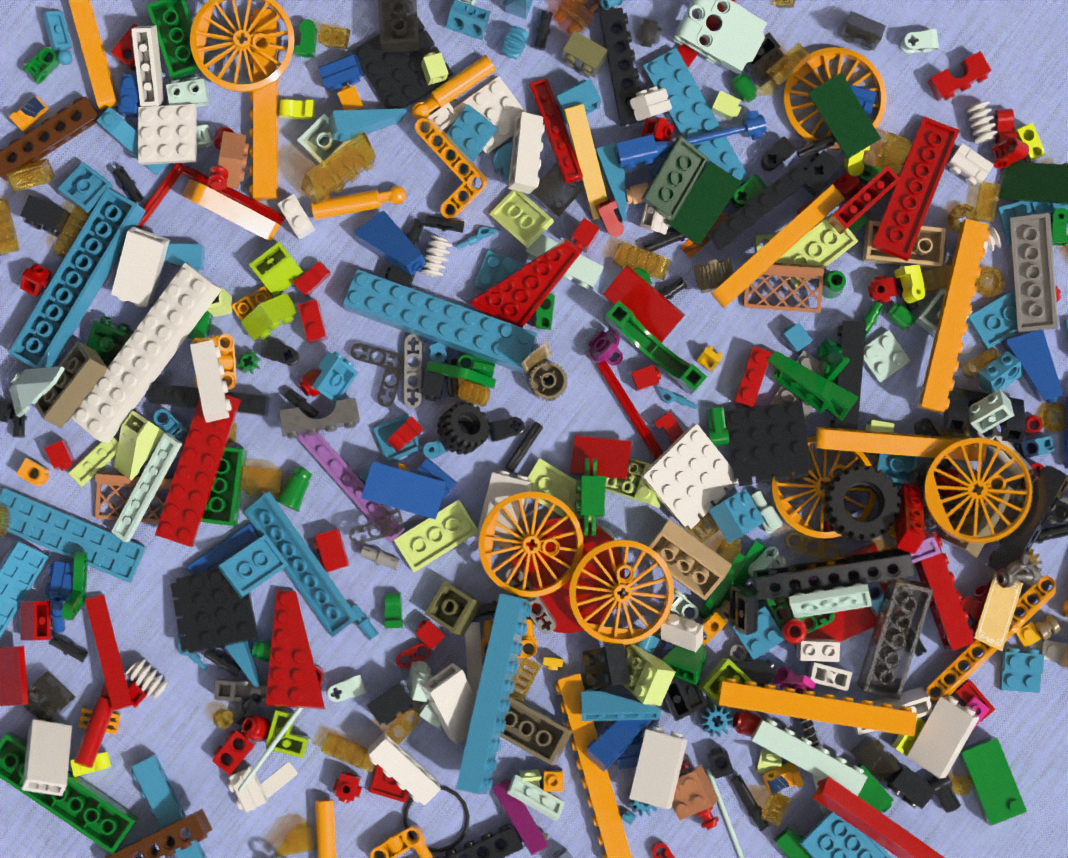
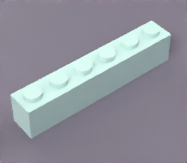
[751,718,867,796]

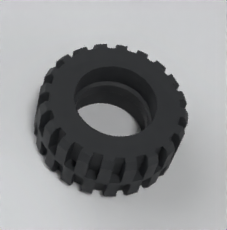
[822,465,901,541]

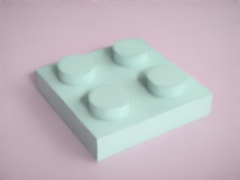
[863,330,911,383]

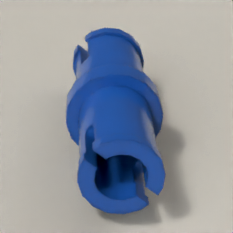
[50,595,65,633]

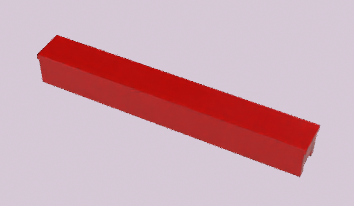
[812,776,945,858]

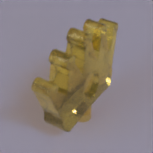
[757,77,779,96]

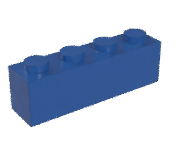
[587,700,656,772]

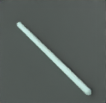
[238,708,303,792]
[706,768,744,858]

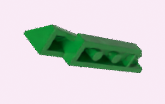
[768,351,858,421]
[698,540,771,619]

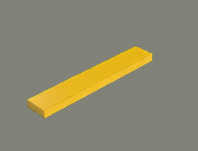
[564,104,608,220]

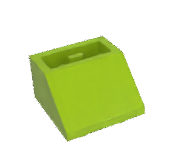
[249,241,304,297]

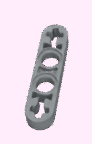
[404,334,422,409]
[506,567,556,634]

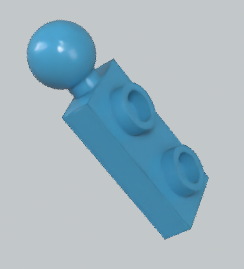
[42,11,72,65]

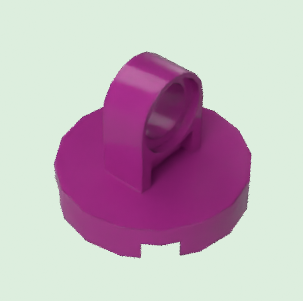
[585,328,623,366]

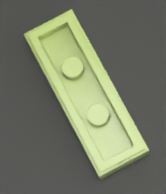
[68,437,119,487]

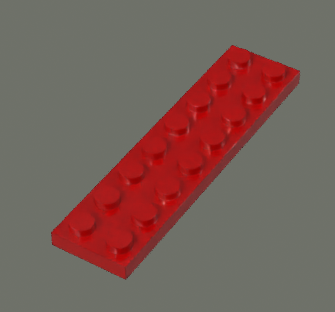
[871,116,959,261]
[155,394,241,547]

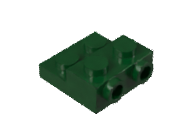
[86,316,134,365]

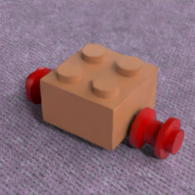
[207,127,249,191]
[672,753,719,830]

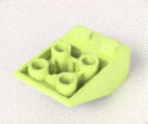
[114,410,165,480]
[605,458,661,508]
[622,643,675,706]

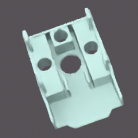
[673,0,767,74]

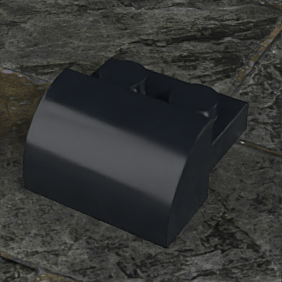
[743,32,791,87]
[730,583,758,635]
[664,677,708,721]

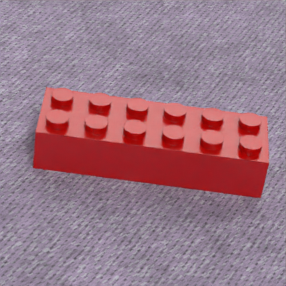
[914,532,975,651]

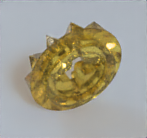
[948,204,978,233]
[974,267,1005,297]
[1040,402,1066,433]

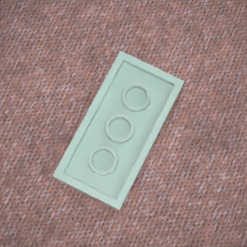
[789,583,872,618]

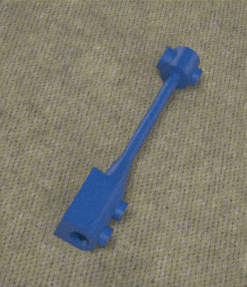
[614,110,766,171]

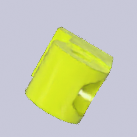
[279,100,315,121]
[1015,123,1045,162]
[844,146,870,176]
[894,265,925,303]
[70,751,111,777]

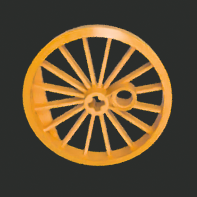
[190,0,294,93]
[783,47,886,150]
[772,436,876,539]
[924,438,1032,544]
[479,492,583,597]
[569,540,674,645]

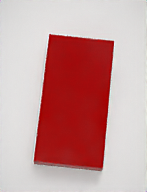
[603,265,685,343]

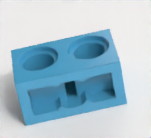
[446,0,491,40]
[978,351,1022,395]

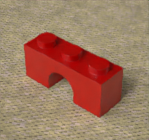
[927,51,992,101]
[733,346,772,408]

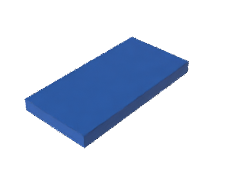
[361,461,447,520]
[186,523,260,575]

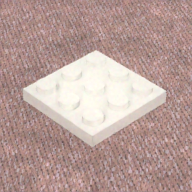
[454,76,525,156]
[138,104,197,165]

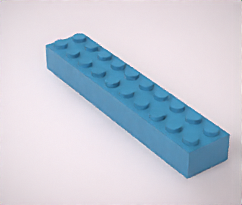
[8,188,146,369]
[343,269,537,374]
[456,594,532,794]

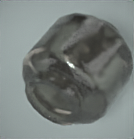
[635,19,662,48]

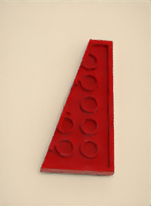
[470,239,582,328]
[266,590,325,709]

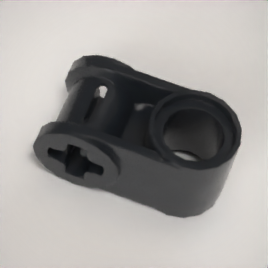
[760,136,796,171]
[260,338,299,366]
[487,417,525,442]

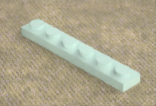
[111,433,183,542]

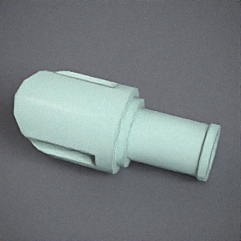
[751,491,783,534]

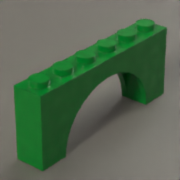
[604,300,707,395]
[773,763,894,858]

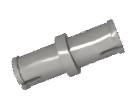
[360,545,400,570]

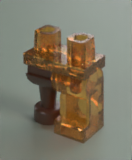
[554,0,603,35]

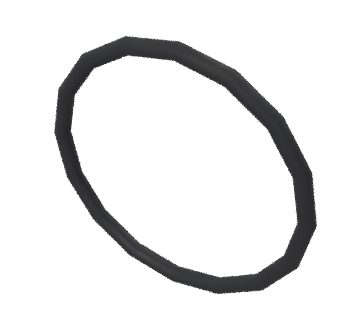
[403,786,470,853]

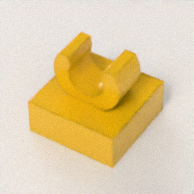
[697,346,722,372]

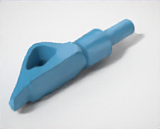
[457,227,500,249]
[656,385,698,409]
[177,634,208,671]

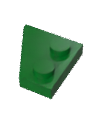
[817,338,850,381]

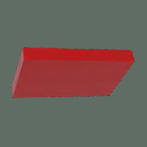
[570,435,632,480]
[0,646,28,706]

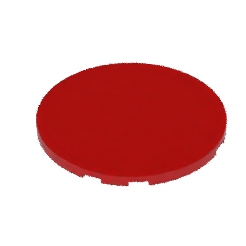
[510,517,625,633]

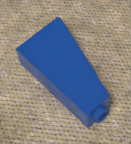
[353,210,426,275]
[1002,330,1063,404]

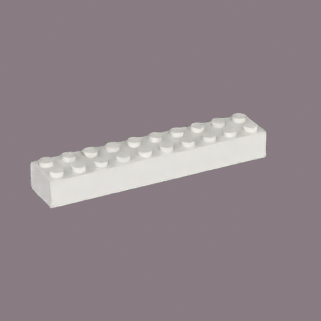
[71,263,222,443]

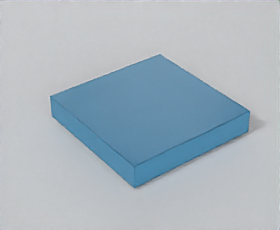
[373,413,423,464]

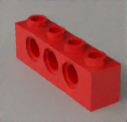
[828,166,901,235]
[895,482,925,554]

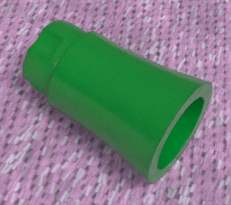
[817,271,846,299]
[275,466,312,512]

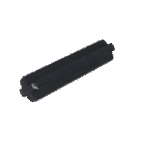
[505,422,543,473]

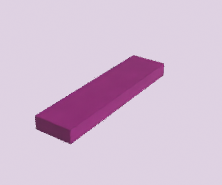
[492,778,549,856]

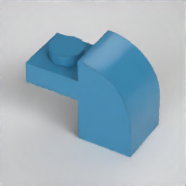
[494,141,513,184]

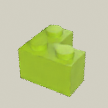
[241,293,299,341]
[697,658,753,701]
[265,708,310,758]

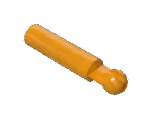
[411,55,496,120]
[311,186,406,220]
[314,799,337,858]

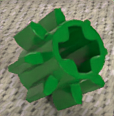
[237,351,261,374]

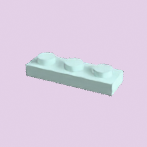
[507,775,565,821]

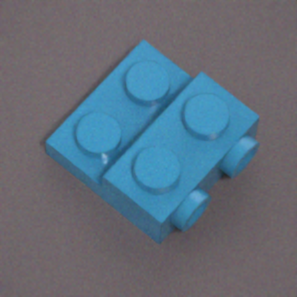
[57,162,113,213]
[474,250,524,290]
[312,351,359,403]
[875,453,918,493]
[1000,648,1044,693]

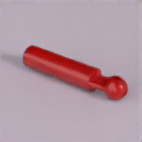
[74,679,113,768]

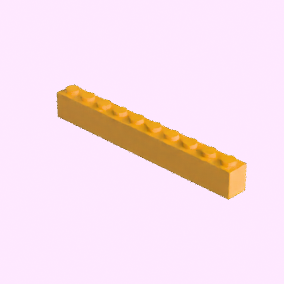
[250,9,279,201]
[918,219,990,413]
[555,672,632,858]
[717,678,917,736]

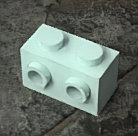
[166,77,210,107]
[968,389,1014,434]

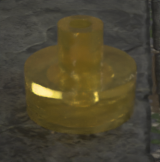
[213,708,233,729]
[951,775,971,795]

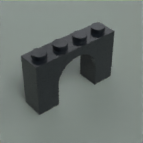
[943,387,1027,444]

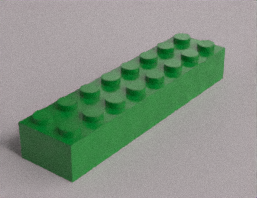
[0,732,139,854]

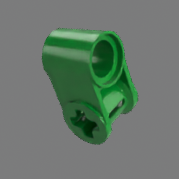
[23,48,60,84]
[732,174,767,209]

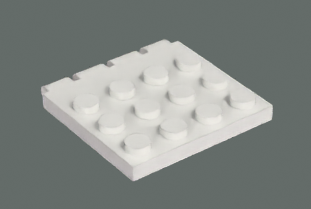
[640,423,738,530]

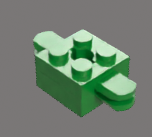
[576,458,605,536]

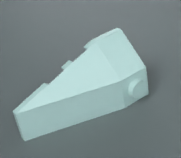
[9,366,65,417]

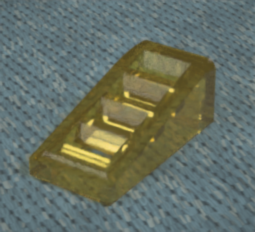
[686,514,719,543]
[510,658,541,702]

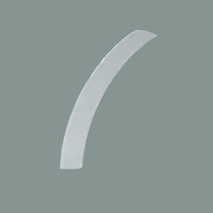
[465,622,482,697]

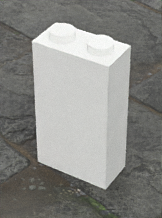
[111,227,170,308]
[475,470,533,550]
[421,663,476,744]
[907,695,980,778]
[22,719,72,796]
[629,726,688,809]

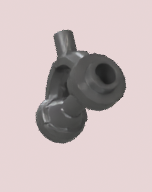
[996,551,1041,588]

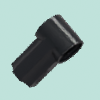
[927,775,961,813]

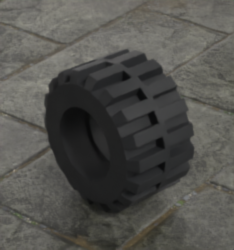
[437,402,490,455]

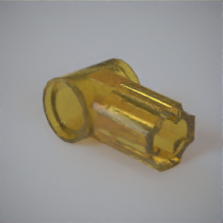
[962,347,1001,378]

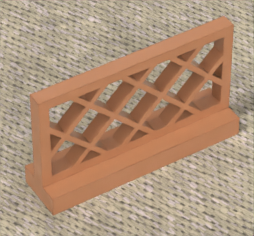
[744,262,824,313]
[95,471,174,523]

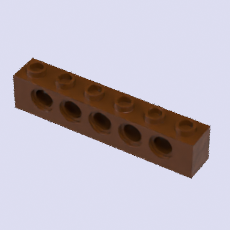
[0,96,100,181]
[105,809,213,858]

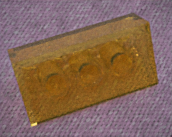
[301,132,376,205]

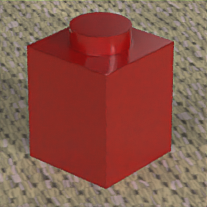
[631,365,662,392]
[44,440,76,471]
[415,619,446,650]

